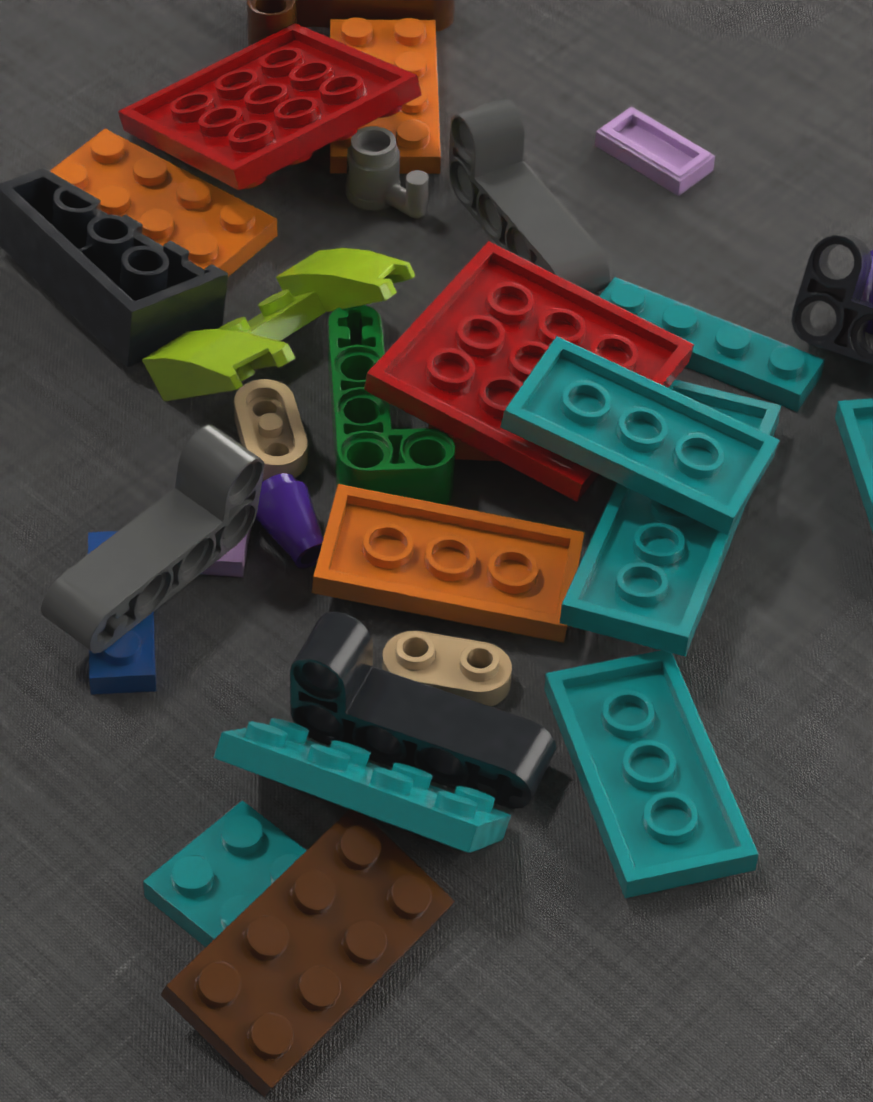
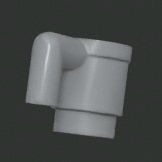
[345,126,429,219]

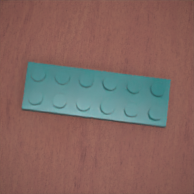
[560,379,781,657]

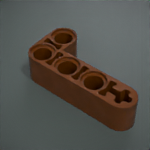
[247,0,455,46]

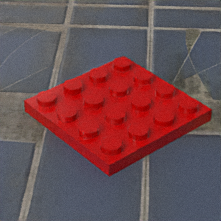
[118,23,422,190]
[364,241,694,502]

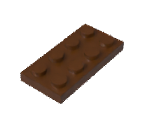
[160,809,455,1097]

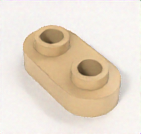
[234,379,308,480]
[382,631,512,707]

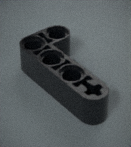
[791,235,873,365]
[290,612,557,809]

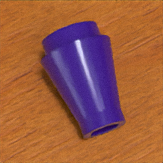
[255,473,323,568]

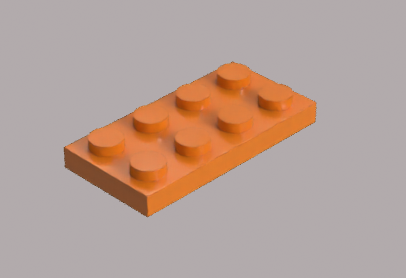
[330,17,441,174]
[50,128,278,277]
[312,484,585,643]

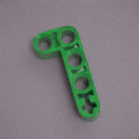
[328,305,455,505]

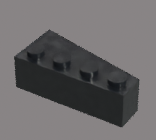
[0,168,228,367]

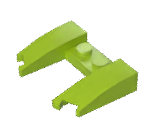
[142,248,416,401]

